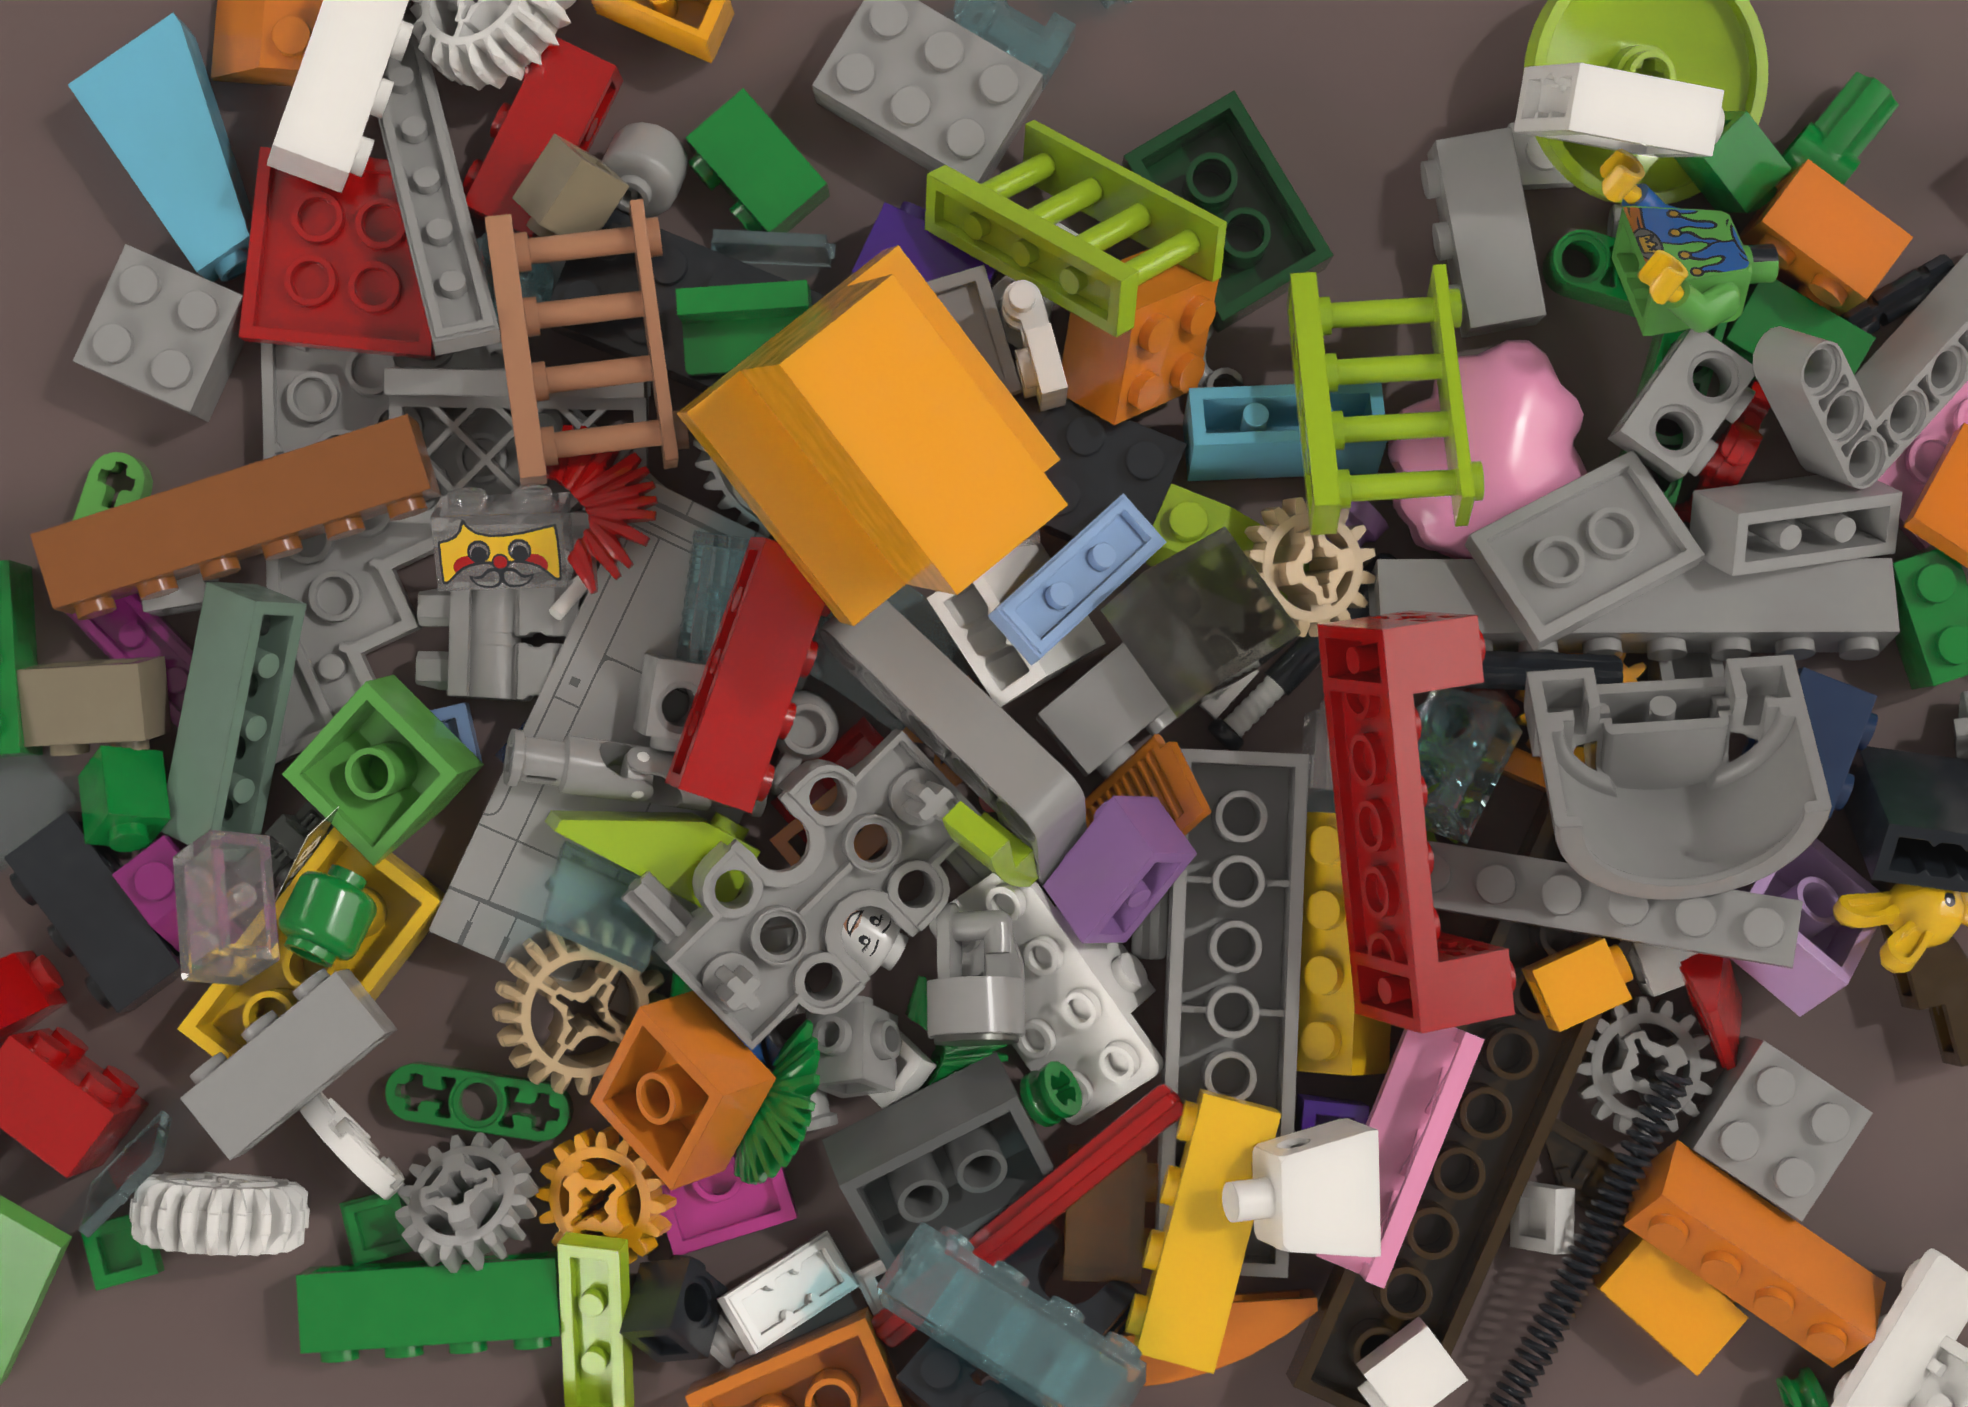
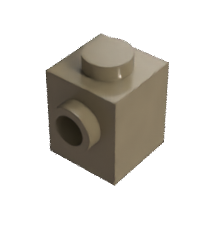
[512,133,630,237]

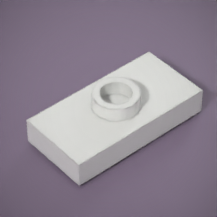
[717,1231,859,1355]

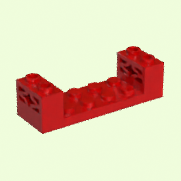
[1317,610,1516,1034]

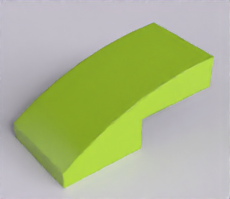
[942,801,1039,887]

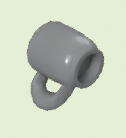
[769,690,840,796]

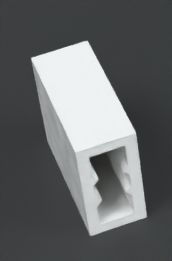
[927,537,1106,707]

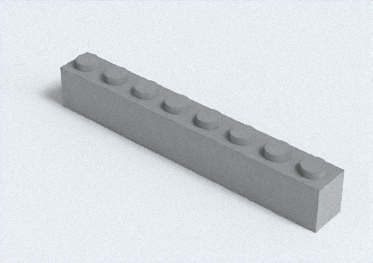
[1368,558,1900,661]

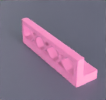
[1315,1027,1485,1289]

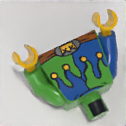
[1600,149,1779,336]

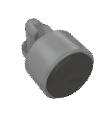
[927,903,1026,1046]

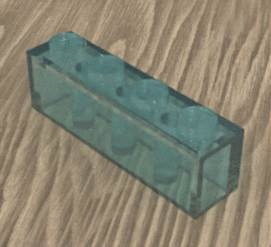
[877,1221,1147,1407]

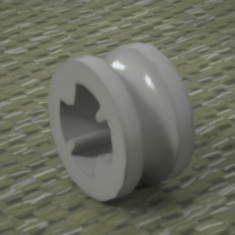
[710,1309,747,1369]

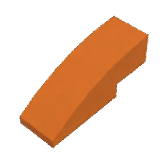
[1122,1289,1318,1388]

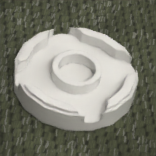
[300,1092,405,1200]

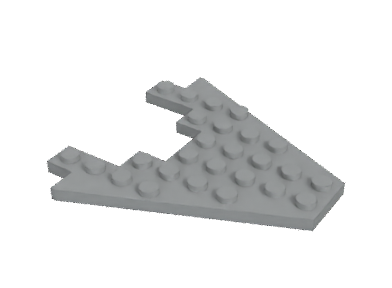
[261,342,666,764]

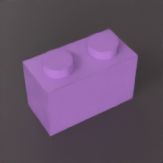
[1043,796,1197,943]

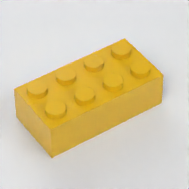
[177,827,445,1059]

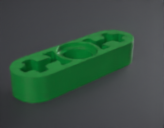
[385,1061,574,1141]

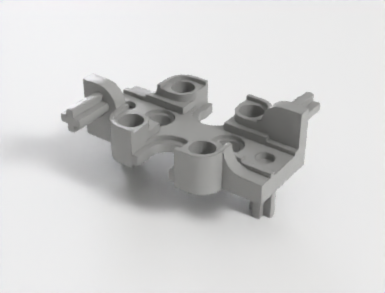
[621,728,993,1050]

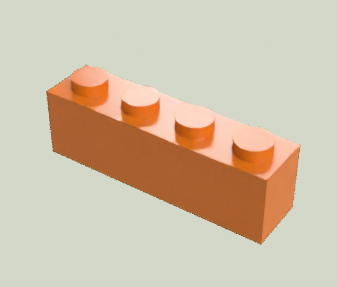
[1623,1140,1886,1368]

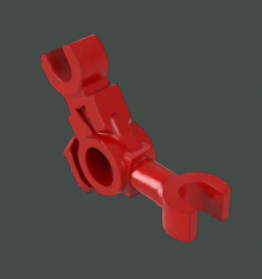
[1674,380,1771,523]

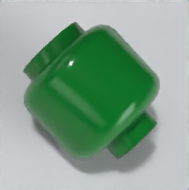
[278,864,377,968]

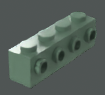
[161,582,307,854]

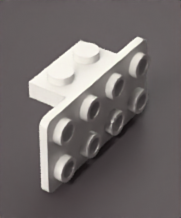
[929,873,1164,1125]
[1831,1248,1968,1407]

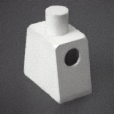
[1222,1118,1381,1257]

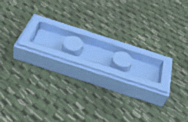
[988,493,1166,666]

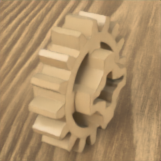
[1236,497,1376,637]

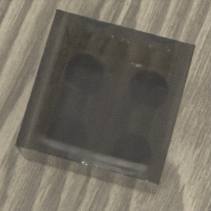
[1101,527,1301,718]

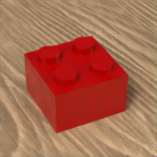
[0,1027,149,1178]

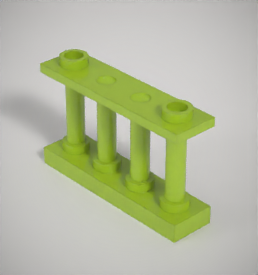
[925,120,1227,337]
[1286,264,1484,535]

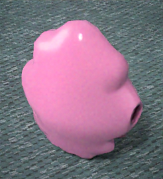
[1388,340,1587,559]

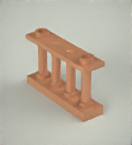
[485,199,689,487]

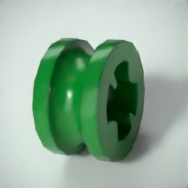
[1020,1061,1082,1127]
[1776,1366,1829,1407]

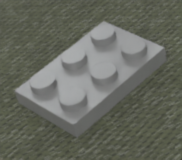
[1465,450,1705,651]

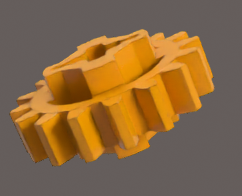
[535,1126,677,1264]

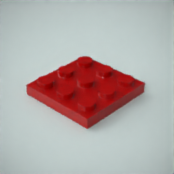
[239,147,435,360]

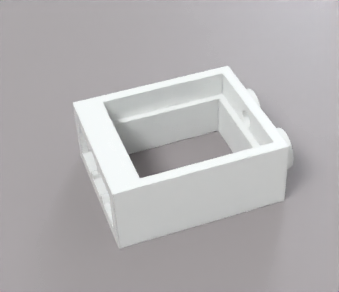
[1513,63,1725,157]

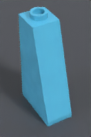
[68,13,253,282]

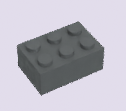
[822,1052,1055,1275]

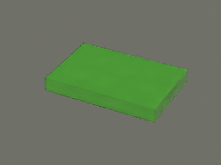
[0,1195,72,1386]

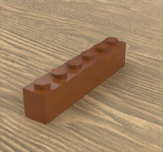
[30,414,442,620]

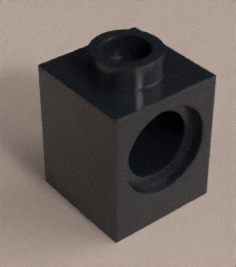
[619,1255,728,1363]

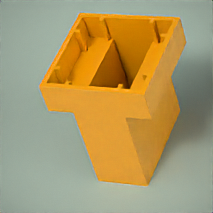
[676,245,1068,626]

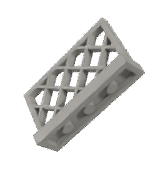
[384,367,651,525]

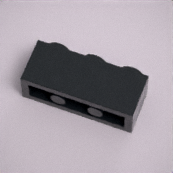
[4,811,194,1013]

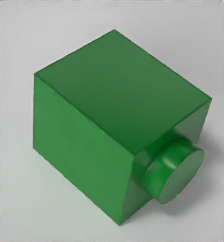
[1674,111,1791,213]
[78,745,171,852]

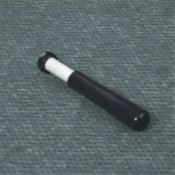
[1208,553,1397,751]

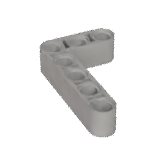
[1753,252,1968,489]
[818,600,1087,890]

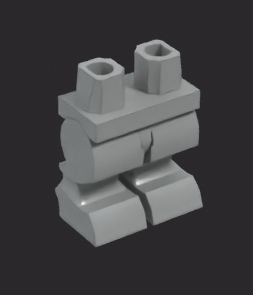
[415,579,587,701]

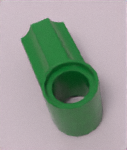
[1781,72,1899,185]

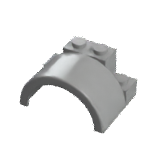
[1524,655,1832,900]

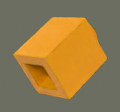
[1521,936,1633,1032]

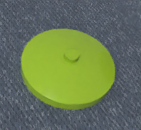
[1523,0,1768,204]

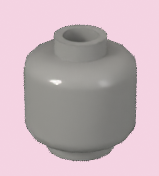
[602,122,688,218]

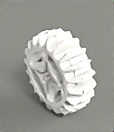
[410,0,577,91]
[129,1171,310,1257]

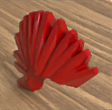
[546,425,658,594]

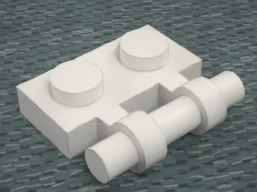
[1002,280,1068,412]

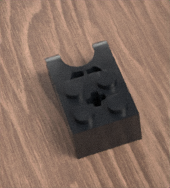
[896,1222,1142,1407]

